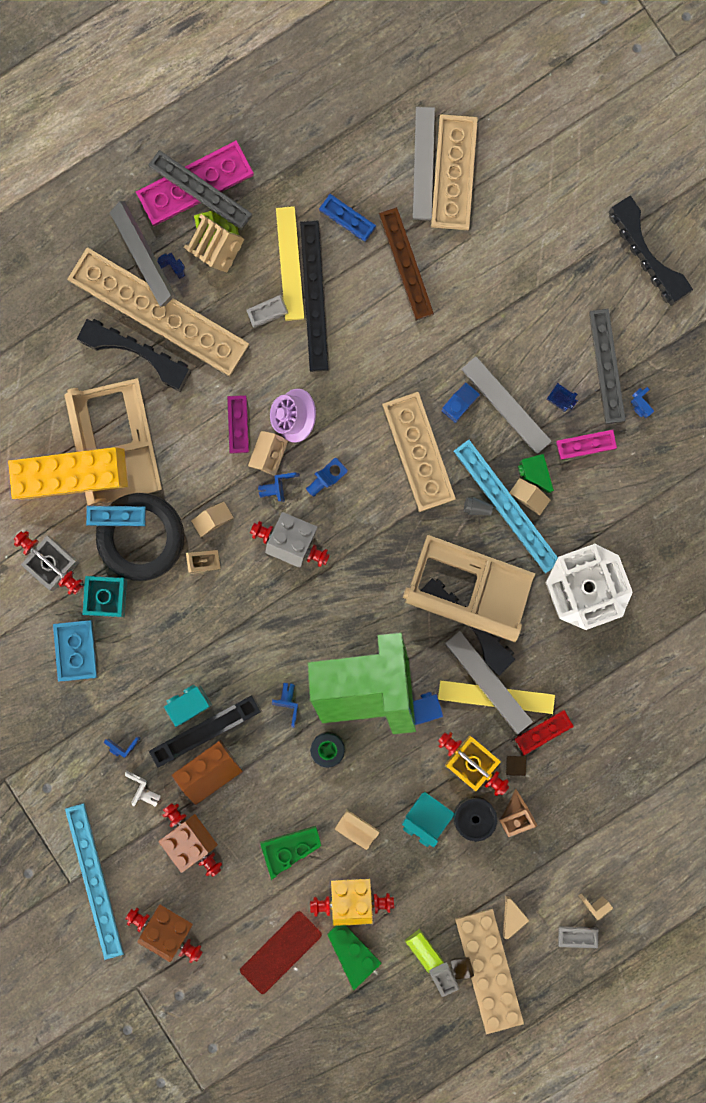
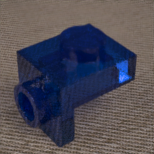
[157,253,186,279]
[546,383,578,412]

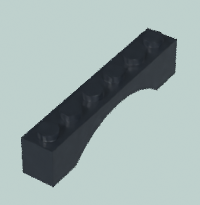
[609,195,693,306]
[77,319,191,392]
[420,578,516,676]
[149,695,262,768]

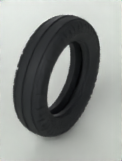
[96,493,184,581]

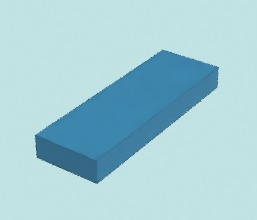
[86,506,146,526]

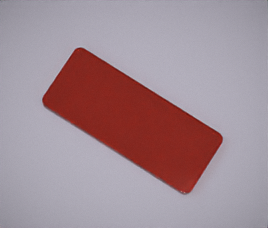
[240,911,322,994]

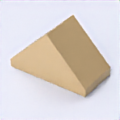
[509,478,551,516]
[191,502,234,537]
[186,550,221,574]
[503,896,529,939]

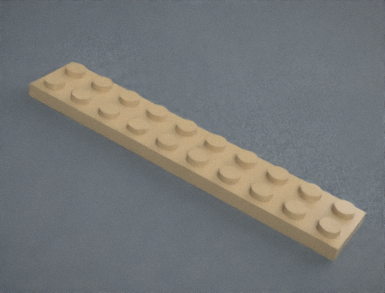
[67,247,250,377]

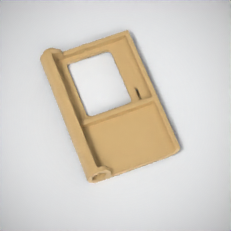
[64,378,162,506]
[403,535,535,642]

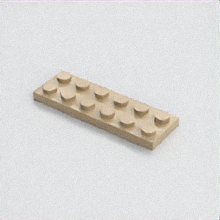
[431,114,478,230]
[382,392,456,512]
[455,909,524,1034]

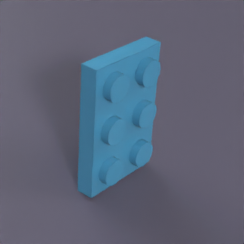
[53,620,98,682]

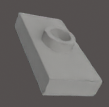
[246,295,288,328]
[558,926,598,948]
[429,962,459,997]

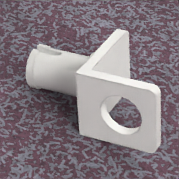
[125,771,161,807]

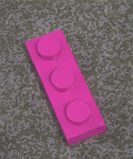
[556,430,617,460]

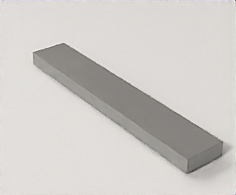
[413,107,435,220]
[461,356,552,454]
[445,631,533,734]

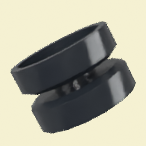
[453,796,498,842]

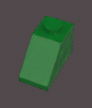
[518,454,554,493]

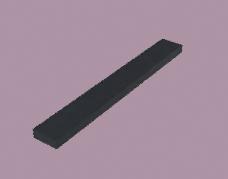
[300,220,329,372]

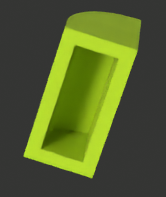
[404,929,444,973]

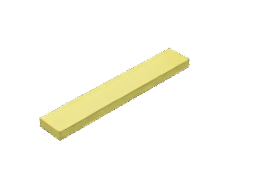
[276,206,304,321]
[438,681,555,714]

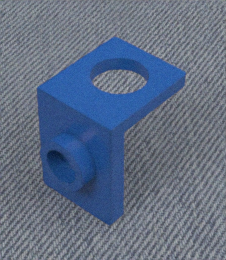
[104,736,141,758]

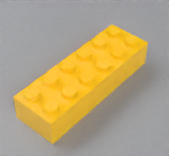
[8,447,128,500]

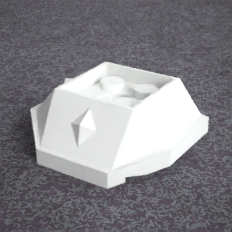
[546,544,633,630]

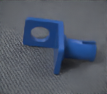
[306,458,348,497]
[258,472,300,502]
[272,683,298,728]

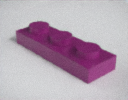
[227,395,249,454]

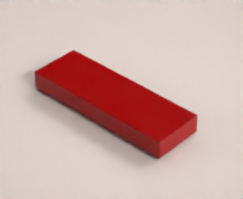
[514,710,574,755]

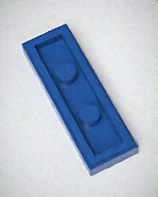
[319,194,376,242]

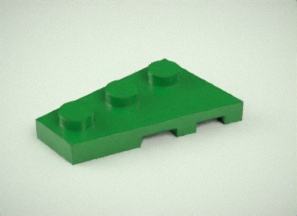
[260,826,322,880]
[327,925,382,991]

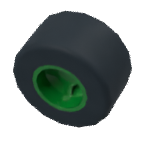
[310,732,345,768]

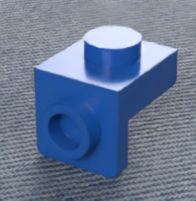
[631,387,654,419]

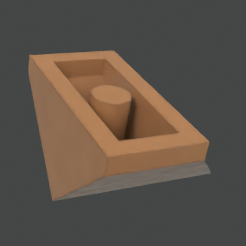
[499,789,537,837]

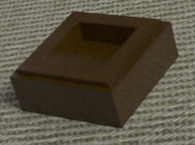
[506,755,526,776]
[450,957,474,979]

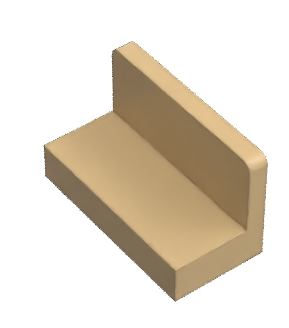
[248,431,288,476]
[335,810,380,850]
[578,894,613,920]

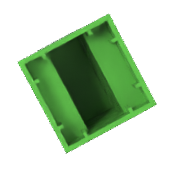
[308,633,416,734]

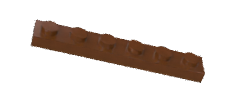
[379,207,434,321]

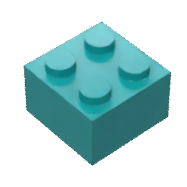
[83,576,127,617]
[164,685,213,727]

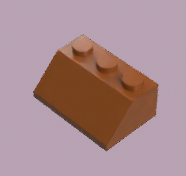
[171,740,243,805]

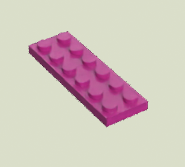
[136,141,254,227]

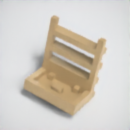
[184,214,244,272]

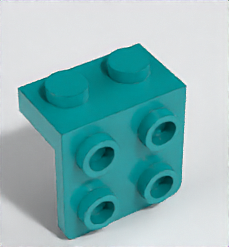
[401,792,454,848]

